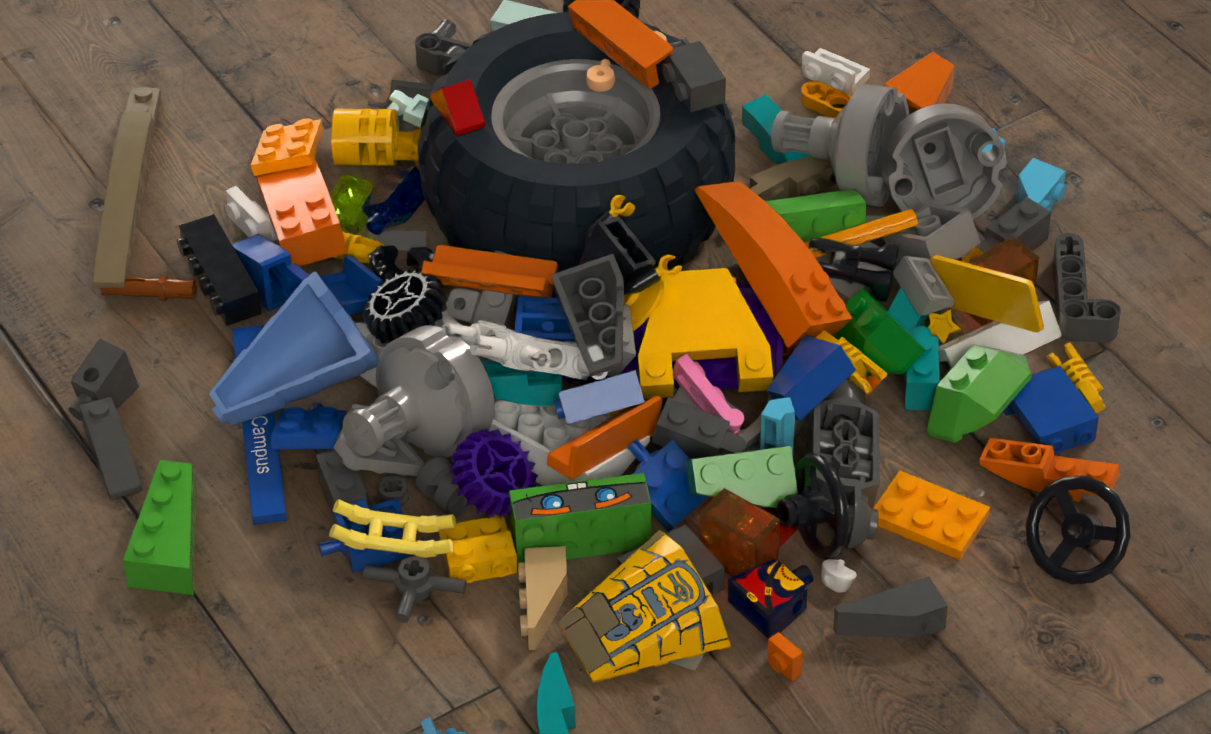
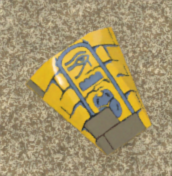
[558,530,731,683]

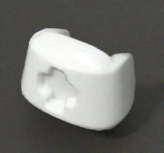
[821,559,857,593]

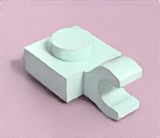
[387,90,429,128]

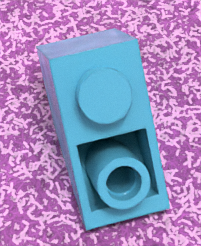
[1016,158,1067,212]

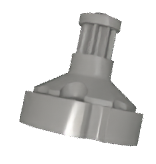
[771,84,909,207]
[881,103,1007,220]
[343,325,495,457]

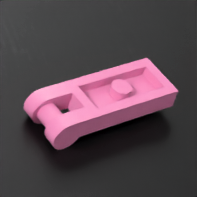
[673,354,744,435]

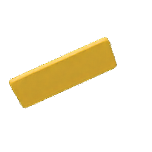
[930,255,1044,333]

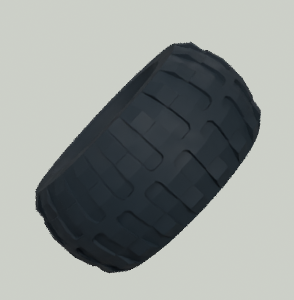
[418,12,735,278]

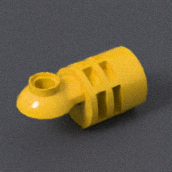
[331,108,421,167]

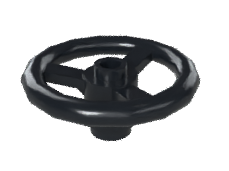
[777,453,849,560]
[1025,475,1131,585]

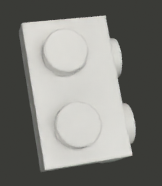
[801,48,870,96]
[225,186,278,244]

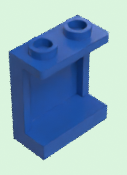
[282,255,383,315]
[1003,366,1099,455]

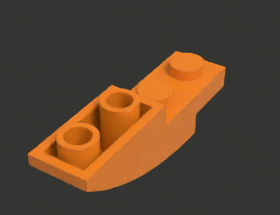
[979,438,1120,502]

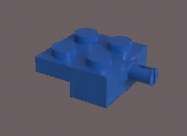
[515,297,575,361]
[271,402,346,449]
[627,439,708,532]
[318,498,415,573]

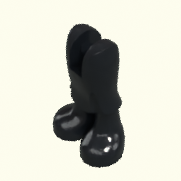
[808,238,899,302]

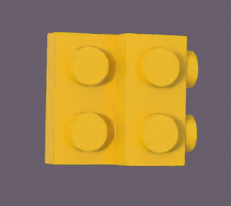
[438,516,518,583]

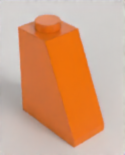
[884,52,955,115]

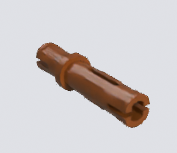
[100,275,197,301]

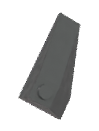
[551,254,624,376]

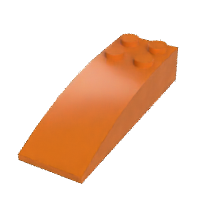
[255,159,348,267]
[694,181,853,348]

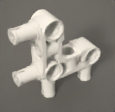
[442,321,608,380]

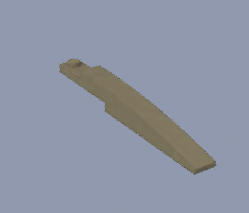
[92,86,161,288]

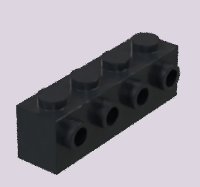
[177,214,262,326]

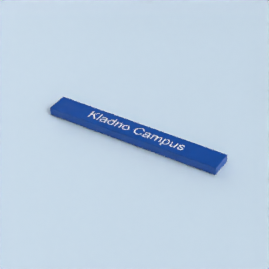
[232,325,287,525]

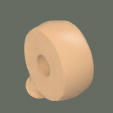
[586,59,616,92]

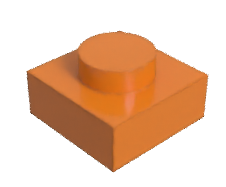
[768,632,803,681]

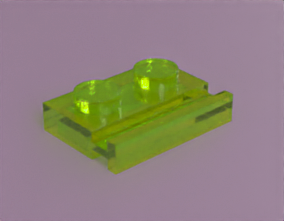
[329,174,384,232]

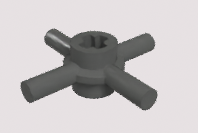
[363,537,467,623]

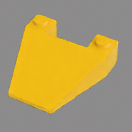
[638,268,773,399]

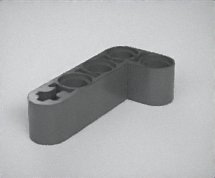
[1053,233,1121,342]

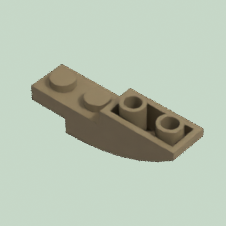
[750,156,837,201]

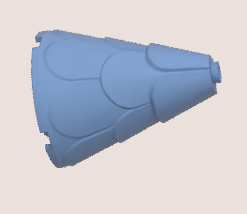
[209,271,379,426]

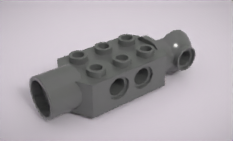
[806,380,880,549]

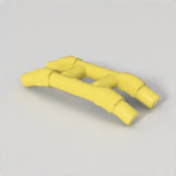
[329,499,456,558]

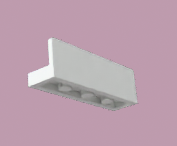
[939,301,1062,370]

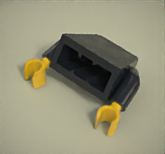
[580,195,682,295]

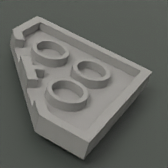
[333,404,426,477]

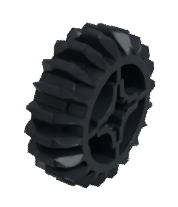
[362,268,449,344]

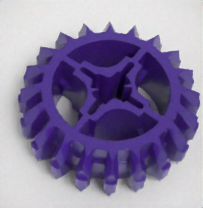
[449,428,538,519]

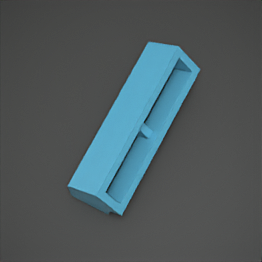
[760,397,795,455]

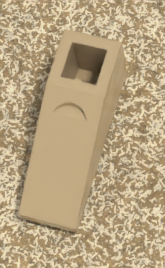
[518,546,568,650]

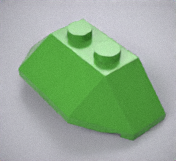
[927,345,1032,443]

